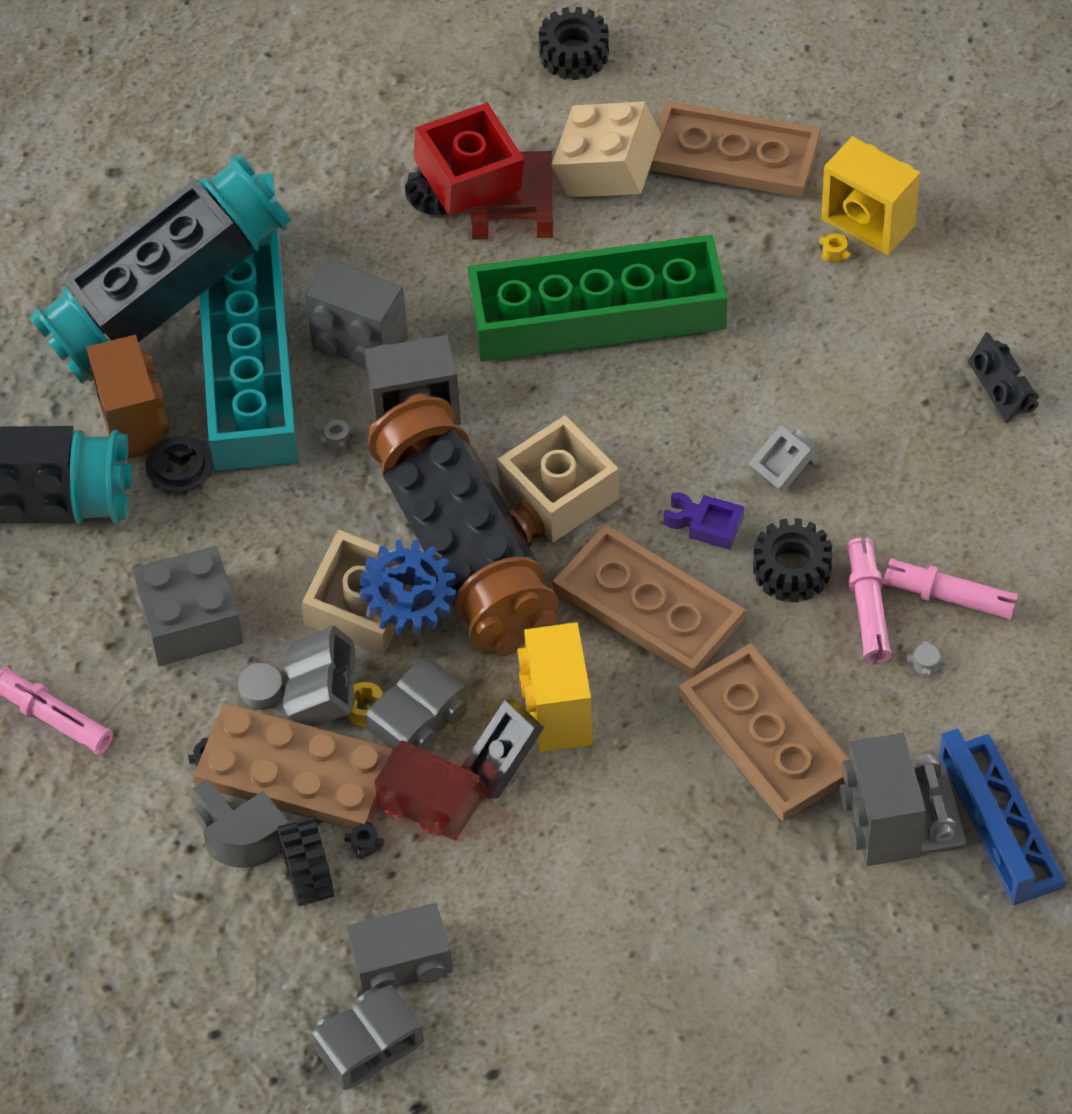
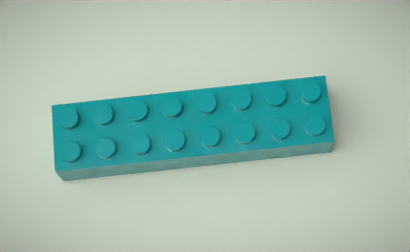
[197,173,299,471]

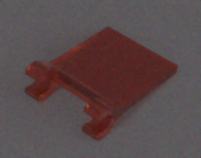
[471,151,553,240]

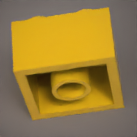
[821,136,920,256]
[517,622,593,752]

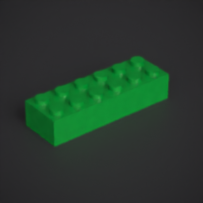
[467,234,727,362]

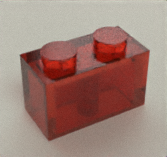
[374,740,482,841]

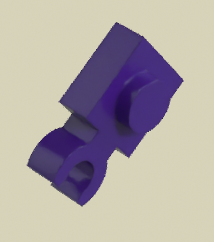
[663,492,745,550]

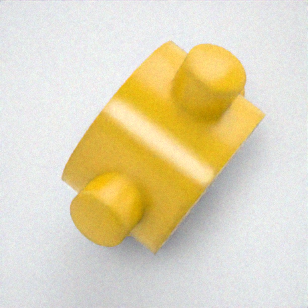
[819,233,851,263]

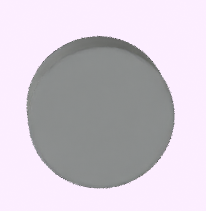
[238,663,283,708]

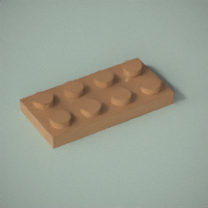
[649,101,821,198]
[552,524,745,678]
[678,643,848,822]
[193,703,394,829]

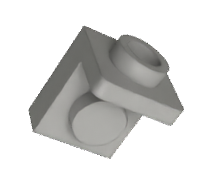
[748,424,822,493]

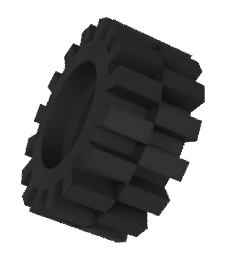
[538,7,609,80]
[753,518,833,602]
[277,817,335,907]

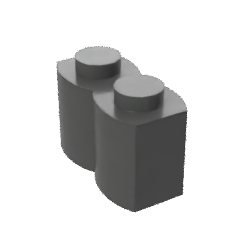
[283,626,356,727]
[366,656,468,760]
[312,985,424,1090]

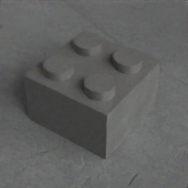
[305,259,408,368]
[364,334,461,425]
[132,546,244,666]
[840,733,926,866]

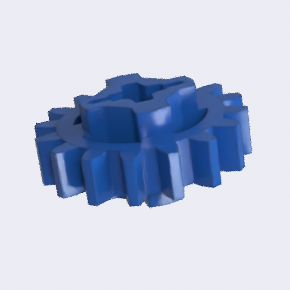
[359,540,456,636]

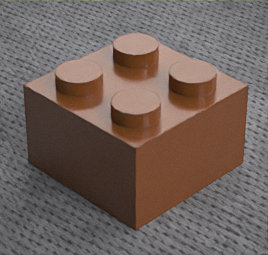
[86,335,170,459]

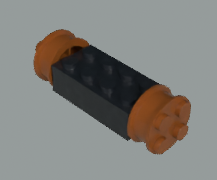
[367,393,559,656]

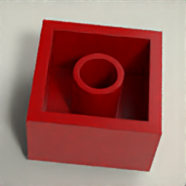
[413,102,524,216]

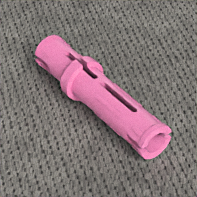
[846,538,892,664]
[883,558,1018,621]
[0,667,113,755]

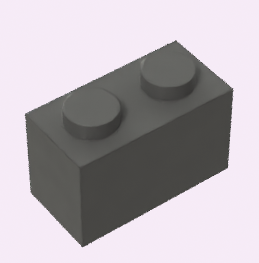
[346,902,453,994]

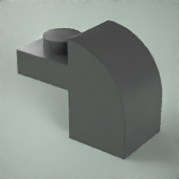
[192,779,289,868]

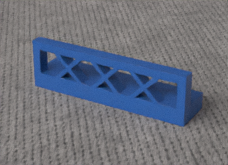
[939,728,1066,905]

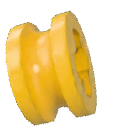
[347,682,383,727]

